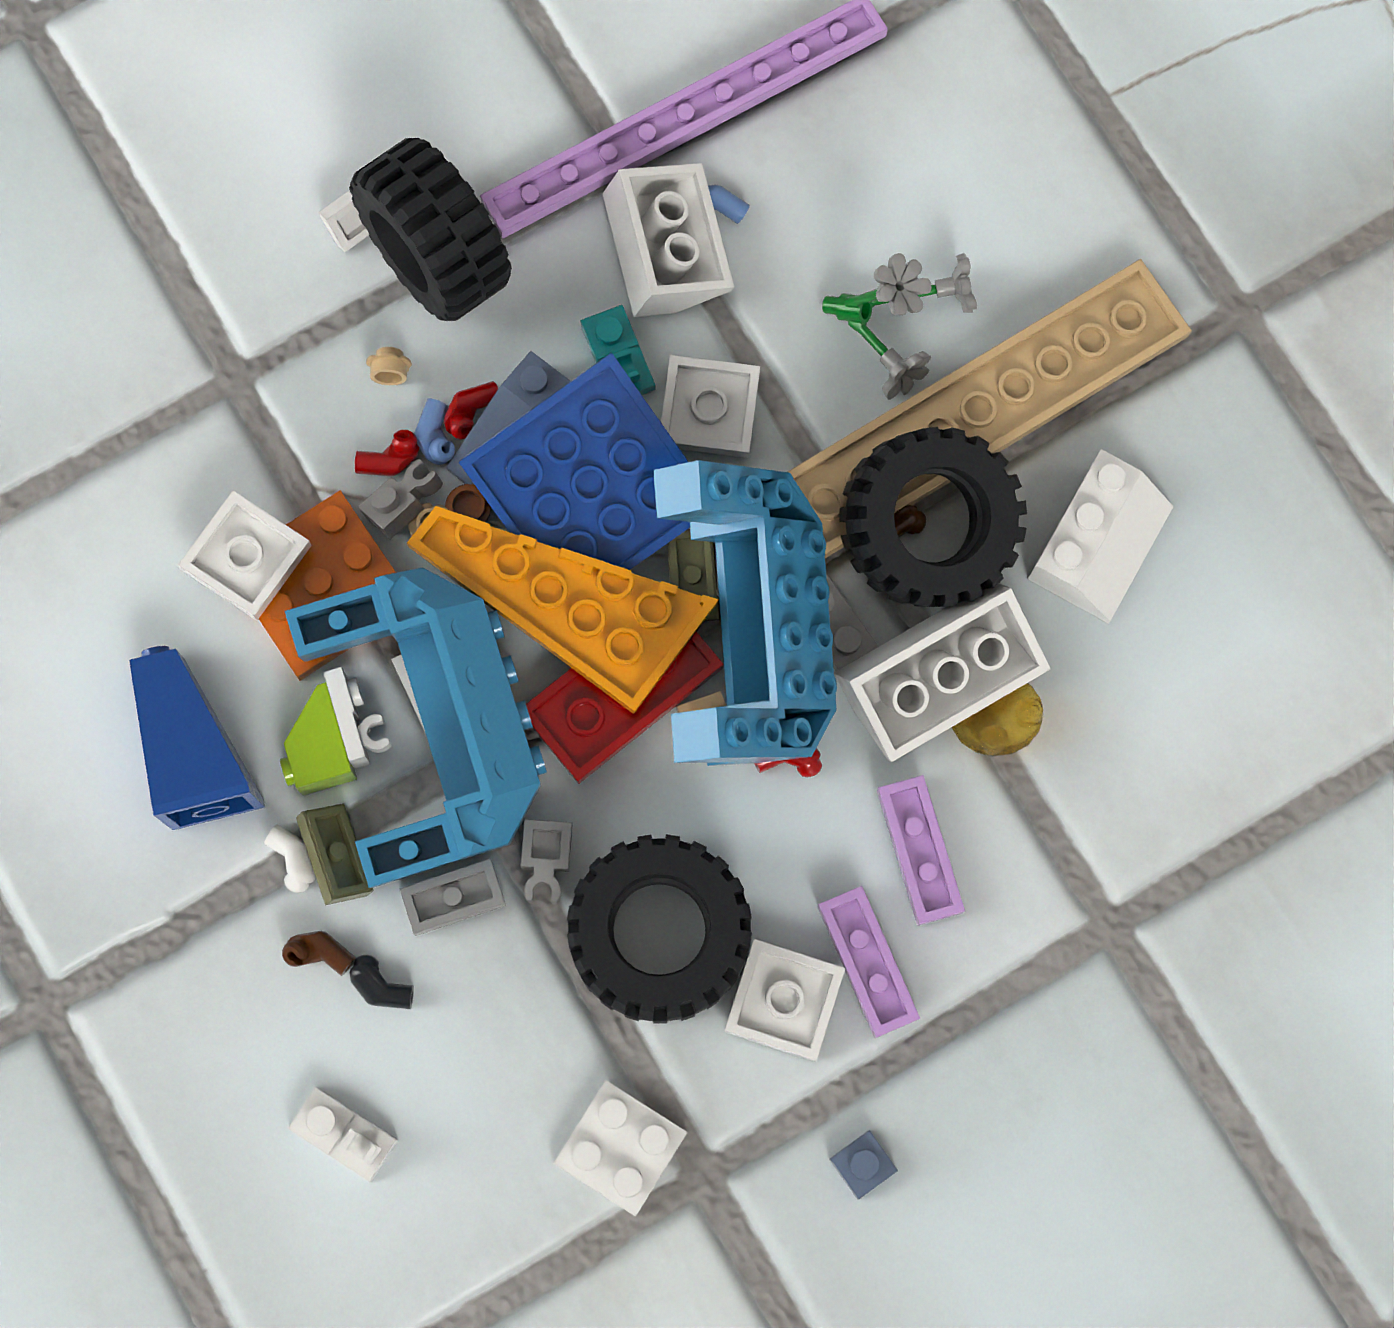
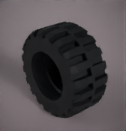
[349,138,512,321]
[839,427,1027,607]
[567,834,752,1024]

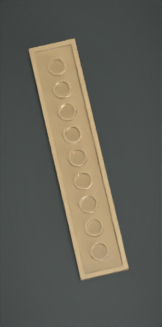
[788,259,1192,558]

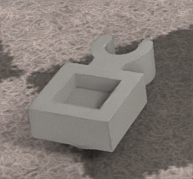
[358,459,443,540]
[521,819,573,904]

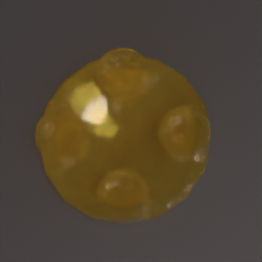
[952,683,1044,757]

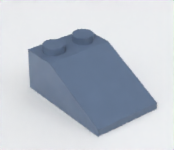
[446,351,570,485]

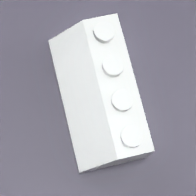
[834,584,1051,762]

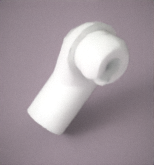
[264,824,316,893]

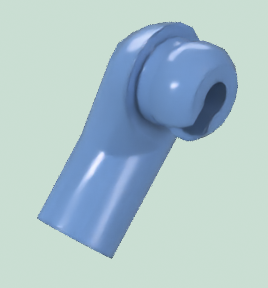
[708,185,750,224]
[414,398,455,465]

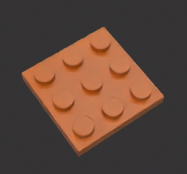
[259,490,396,681]

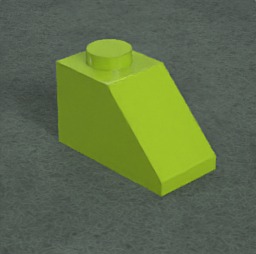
[280,682,357,796]

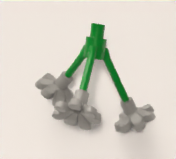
[822,253,977,400]

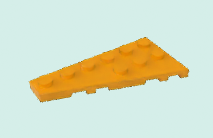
[407,506,719,714]

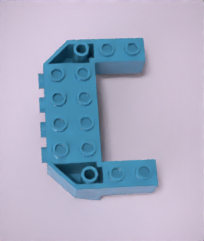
[653,460,837,766]
[285,568,547,888]

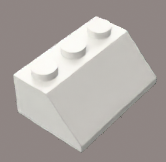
[603,163,734,317]
[1028,449,1174,624]

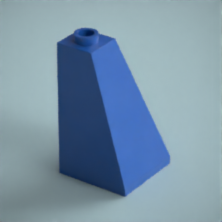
[129,646,265,830]

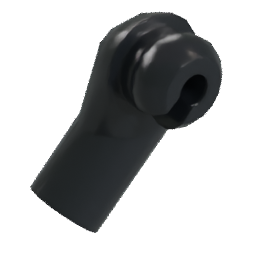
[349,955,414,1009]

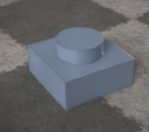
[829,1130,898,1200]

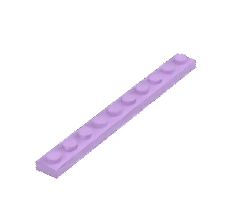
[480,0,888,238]

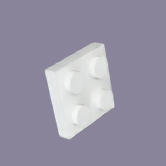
[661,355,760,458]
[177,491,312,620]
[724,939,845,1062]
[553,1080,688,1217]

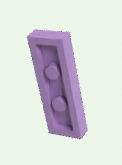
[877,775,965,926]
[817,886,920,1038]

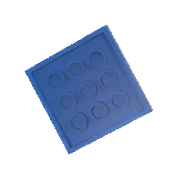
[459,352,690,570]

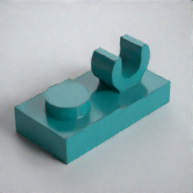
[580,305,656,395]

